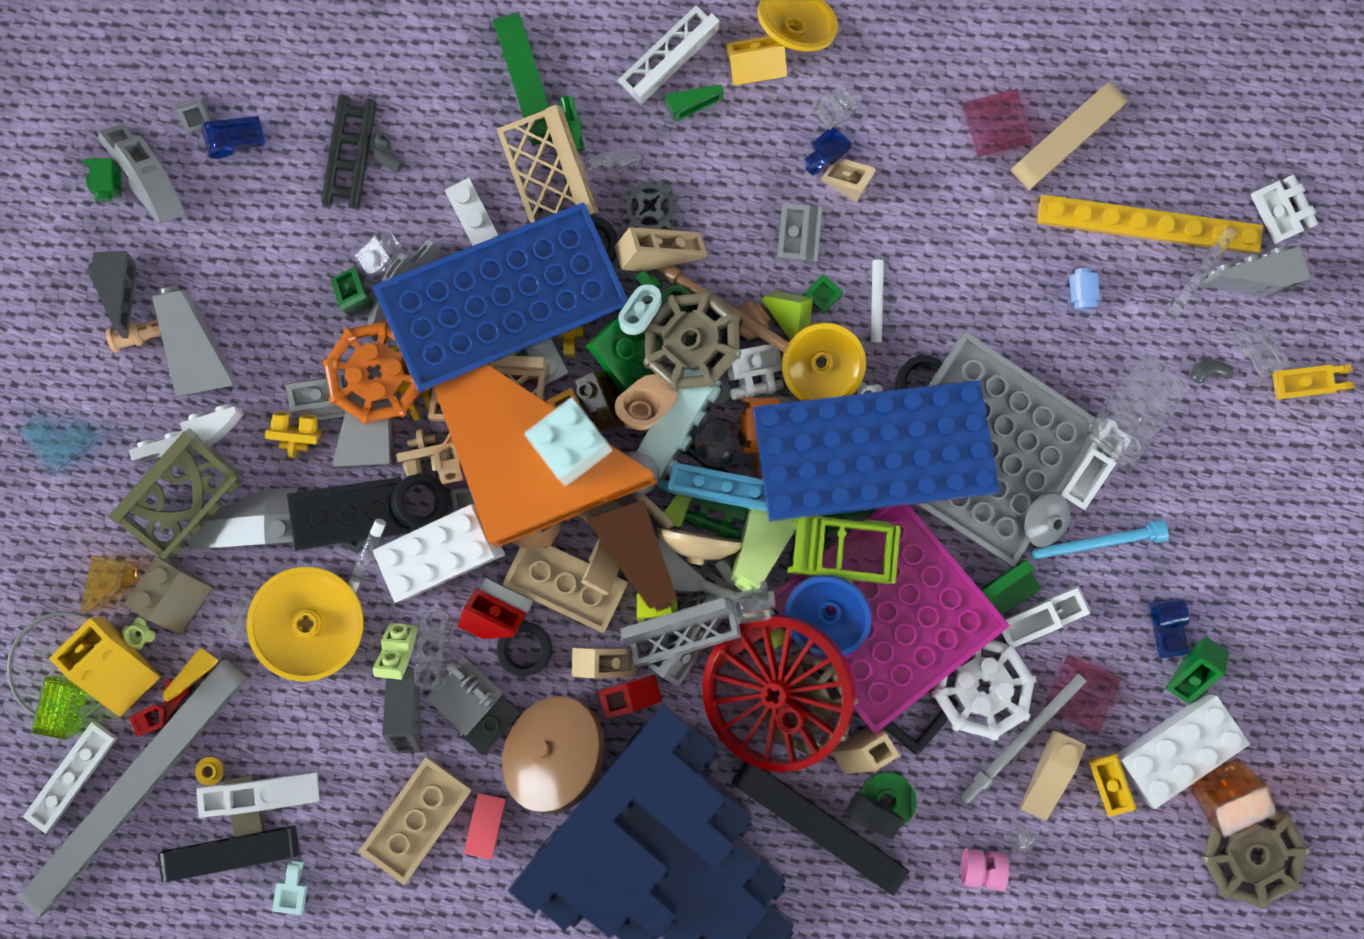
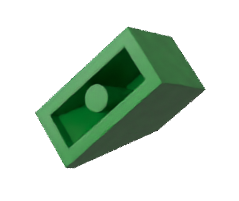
[1166,636,1229,705]

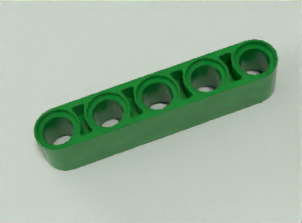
[493,11,552,147]

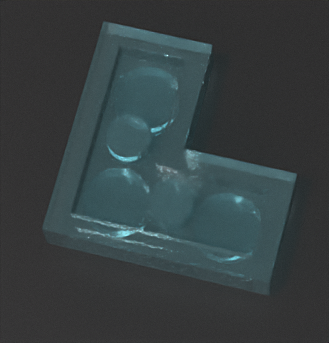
[18,414,98,476]

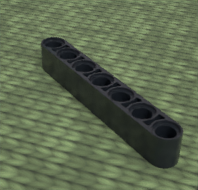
[731,761,910,896]

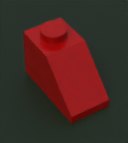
[457,588,526,639]

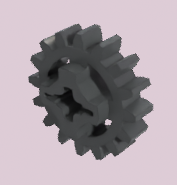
[620,177,680,230]

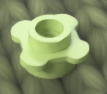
[122,617,156,650]

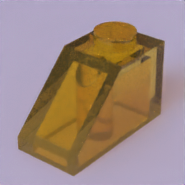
[80,555,137,612]

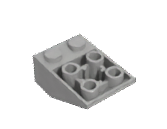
[1200,245,1311,297]

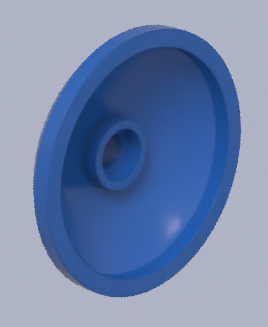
[785,575,872,657]

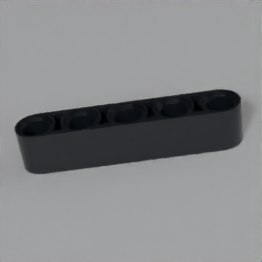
[157,825,301,882]

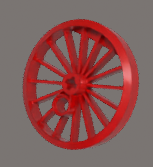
[702,615,855,772]

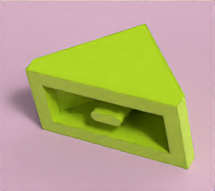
[761,291,813,340]

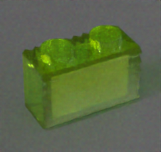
[31,675,88,740]

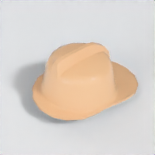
[614,374,677,430]

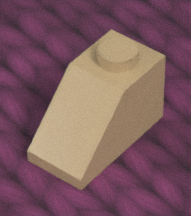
[572,647,637,679]

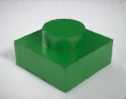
[804,274,844,314]

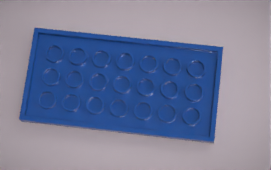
[372,202,628,393]
[752,380,1000,522]

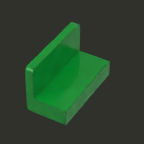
[980,560,1041,615]

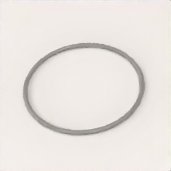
[7,612,102,723]

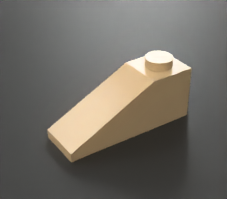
[614,227,707,271]
[1019,730,1086,821]

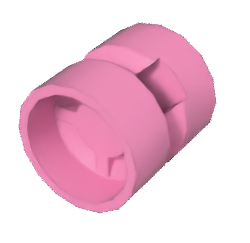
[961,848,1009,891]

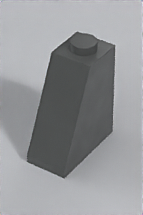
[382,666,421,754]

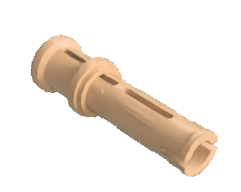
[106,319,161,353]

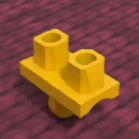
[265,411,323,458]

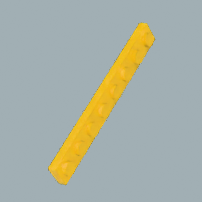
[1037,195,1263,254]

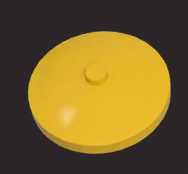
[247,567,364,682]

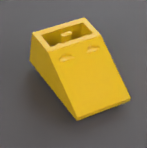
[49,616,162,717]

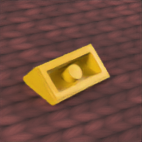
[1089,753,1137,817]

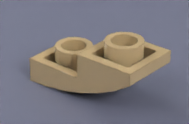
[581,538,620,596]

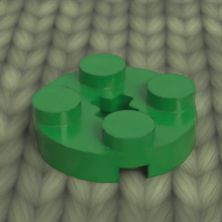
[859,772,917,829]

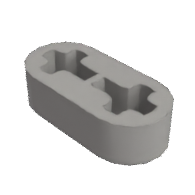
[480,578,534,613]

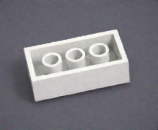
[372,504,505,603]
[1117,693,1250,809]

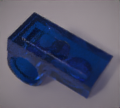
[201,116,266,159]
[1148,598,1189,659]

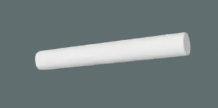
[871,260,884,344]

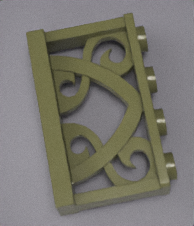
[108,428,242,560]

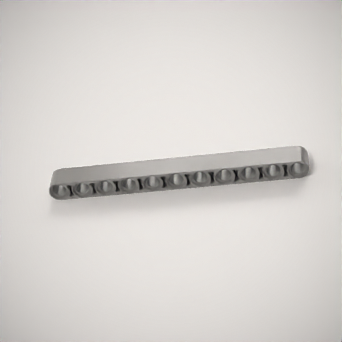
[18,659,248,918]

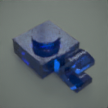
[804,125,852,176]

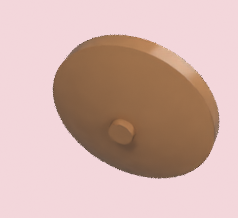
[502,696,605,814]

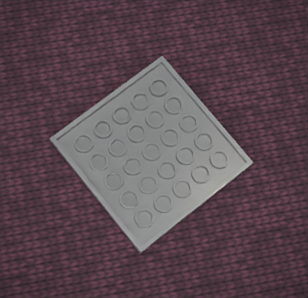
[916,331,1104,567]

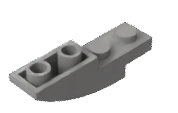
[98,124,184,224]
[367,240,442,342]

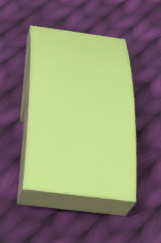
[373,623,418,680]

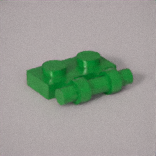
[684,497,748,540]

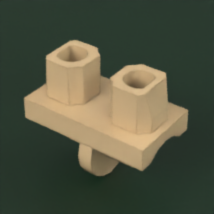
[396,429,442,477]

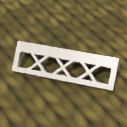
[618,5,719,105]

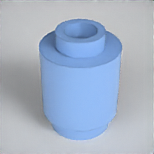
[1069,268,1100,310]

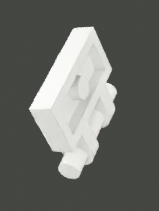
[1251,175,1318,244]
[727,344,784,400]

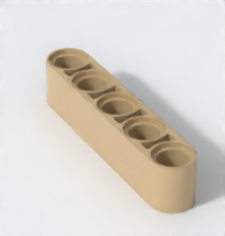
[1010,80,1129,191]

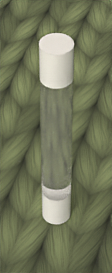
[348,519,386,593]

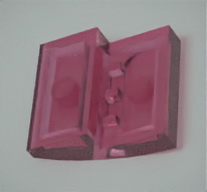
[962,88,1032,157]
[1045,655,1121,733]

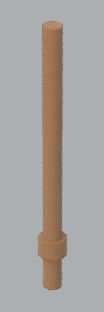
[654,266,790,352]

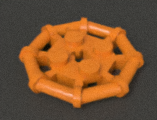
[322,320,418,425]

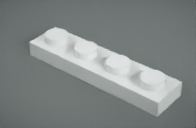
[23,721,118,834]

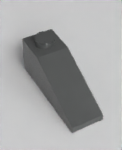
[88,251,136,339]

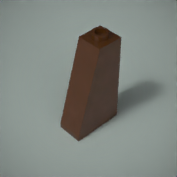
[587,500,677,611]

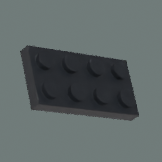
[286,477,410,551]

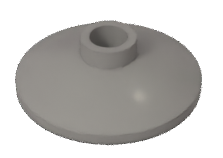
[1024,492,1071,547]

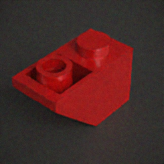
[598,674,662,719]

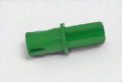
[559,96,585,152]

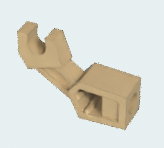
[434,432,463,484]

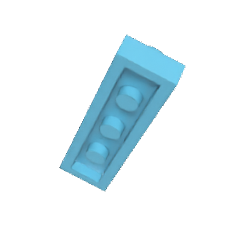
[668,462,767,512]

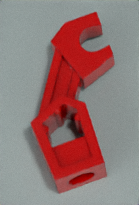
[129,678,193,737]

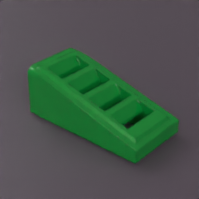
[664,84,724,122]

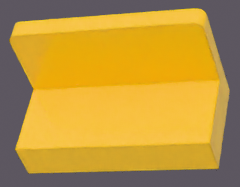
[726,36,787,85]

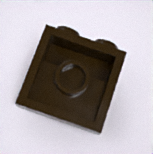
[575,371,624,433]

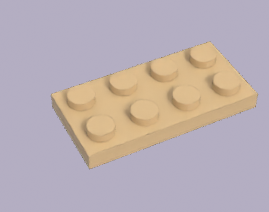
[502,546,629,634]
[358,756,473,885]

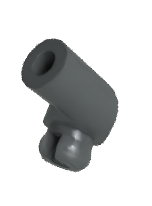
[373,133,404,173]
[1190,359,1233,384]

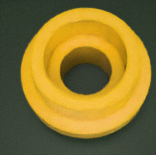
[195,756,225,786]

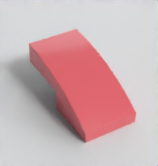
[464,793,506,860]

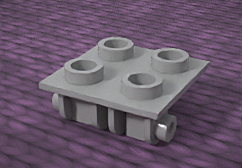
[426,655,504,736]

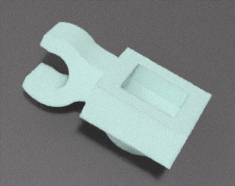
[272,860,308,915]

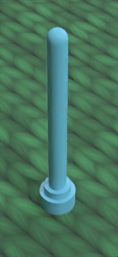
[1031,519,1169,559]

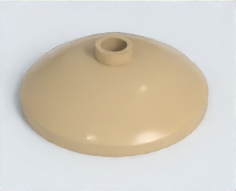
[656,528,742,565]

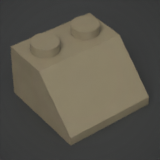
[124,556,214,635]

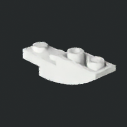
[129,404,244,463]
[196,772,320,818]

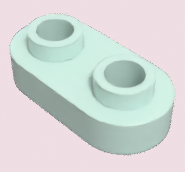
[618,285,662,335]

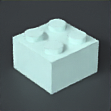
[524,397,613,486]

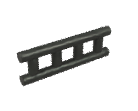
[321,95,377,209]

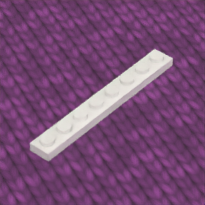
[445,178,569,386]

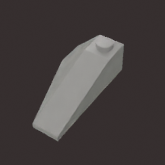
[188,487,299,550]

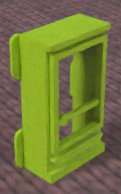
[787,516,900,585]

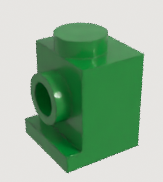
[83,158,122,202]

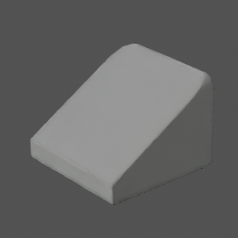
[175,96,213,134]

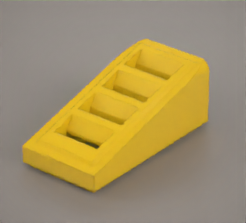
[163,648,219,702]

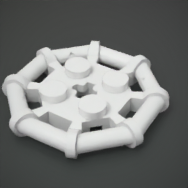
[931,640,1037,741]

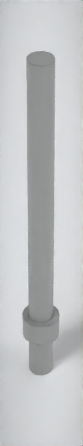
[960,673,1087,804]

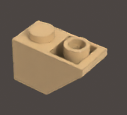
[831,726,900,774]

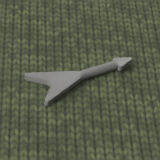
[657,538,774,615]

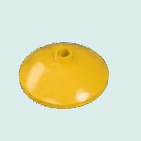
[758,0,838,52]
[782,322,866,401]

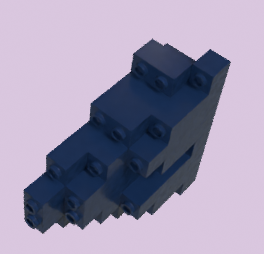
[508,703,794,939]

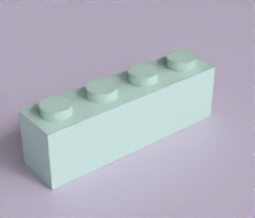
[636,369,721,479]

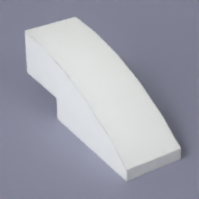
[1060,421,1130,510]
[1002,585,1091,647]

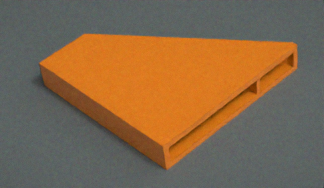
[434,364,658,548]

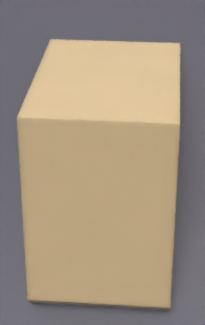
[821,157,876,203]

